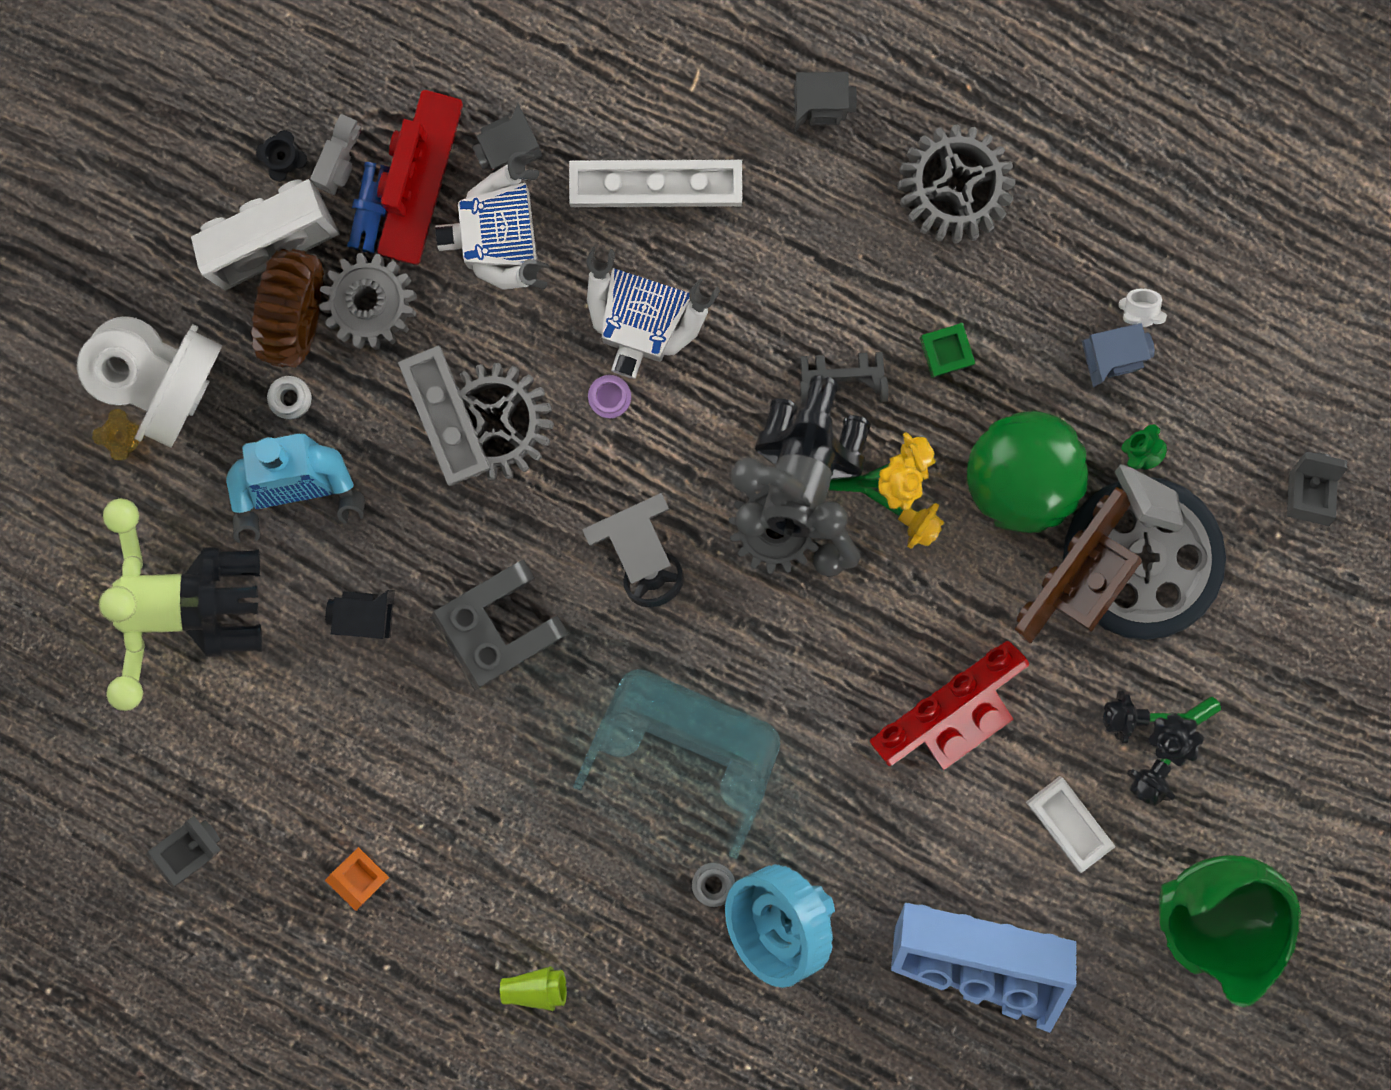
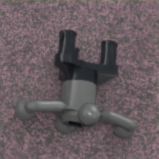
[731,375,871,577]

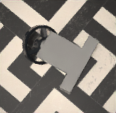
[582,493,684,607]

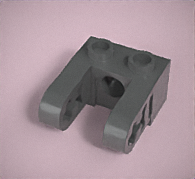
[430,560,569,691]

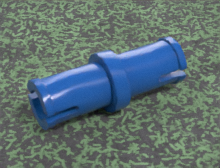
[347,162,390,253]

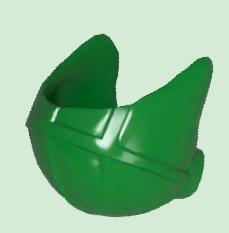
[1158,855,1301,1008]

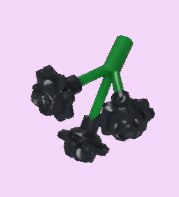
[1102,691,1221,806]

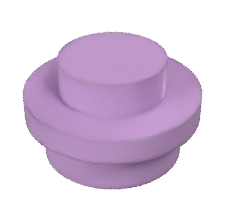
[588,375,631,419]

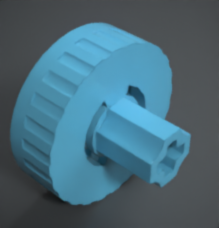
[725,865,835,988]

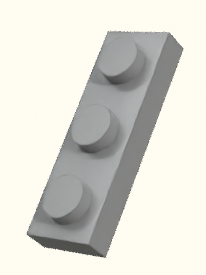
[398,345,491,486]

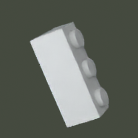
[191,179,340,291]

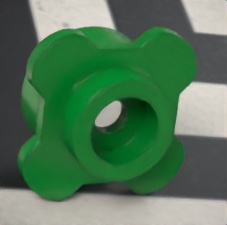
[1121,424,1167,470]

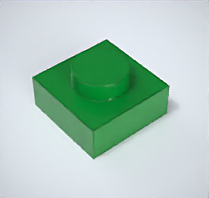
[919,323,976,378]

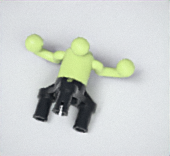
[99,498,262,711]

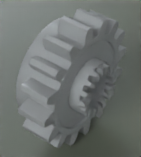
[319,253,417,350]

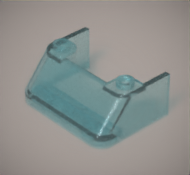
[573,669,780,859]

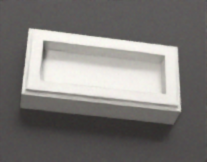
[1026,776,1116,873]

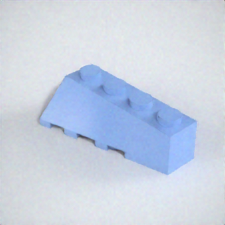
[891,902,1076,1033]

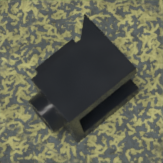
[325,590,395,639]

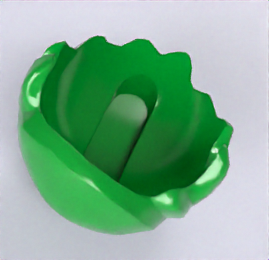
[967,411,1088,533]

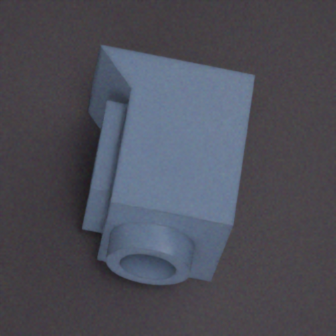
[1082,323,1155,387]

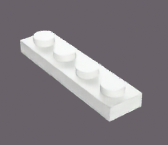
[569,160,742,207]

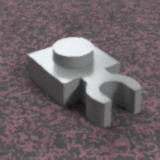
[310,114,362,195]

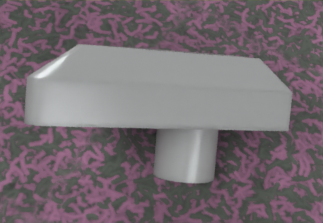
[1115,464,1183,532]

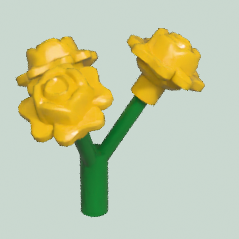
[828,432,944,549]

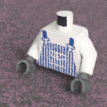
[435,152,549,290]
[587,246,720,379]

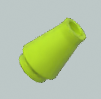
[500,966,567,1011]

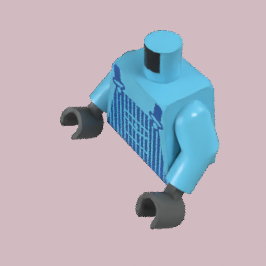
[226,433,365,543]

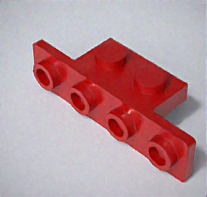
[377,90,463,265]
[870,641,1029,770]

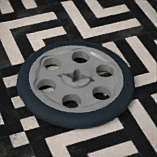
[1063,477,1226,640]

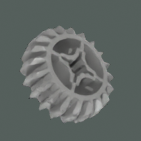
[897,124,1016,243]
[457,363,554,481]

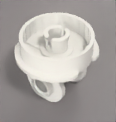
[77,317,222,448]

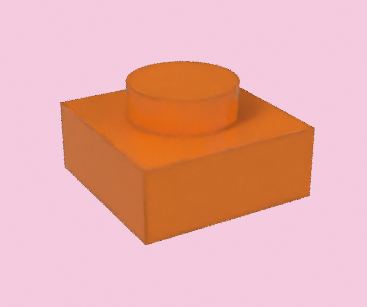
[325,847,389,911]

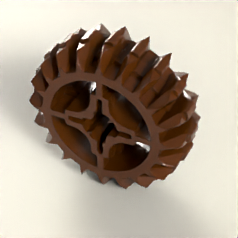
[251,249,325,368]

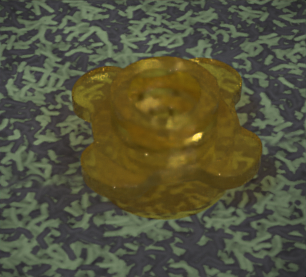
[92,409,145,461]

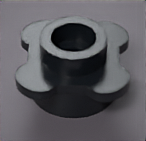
[256,130,308,182]

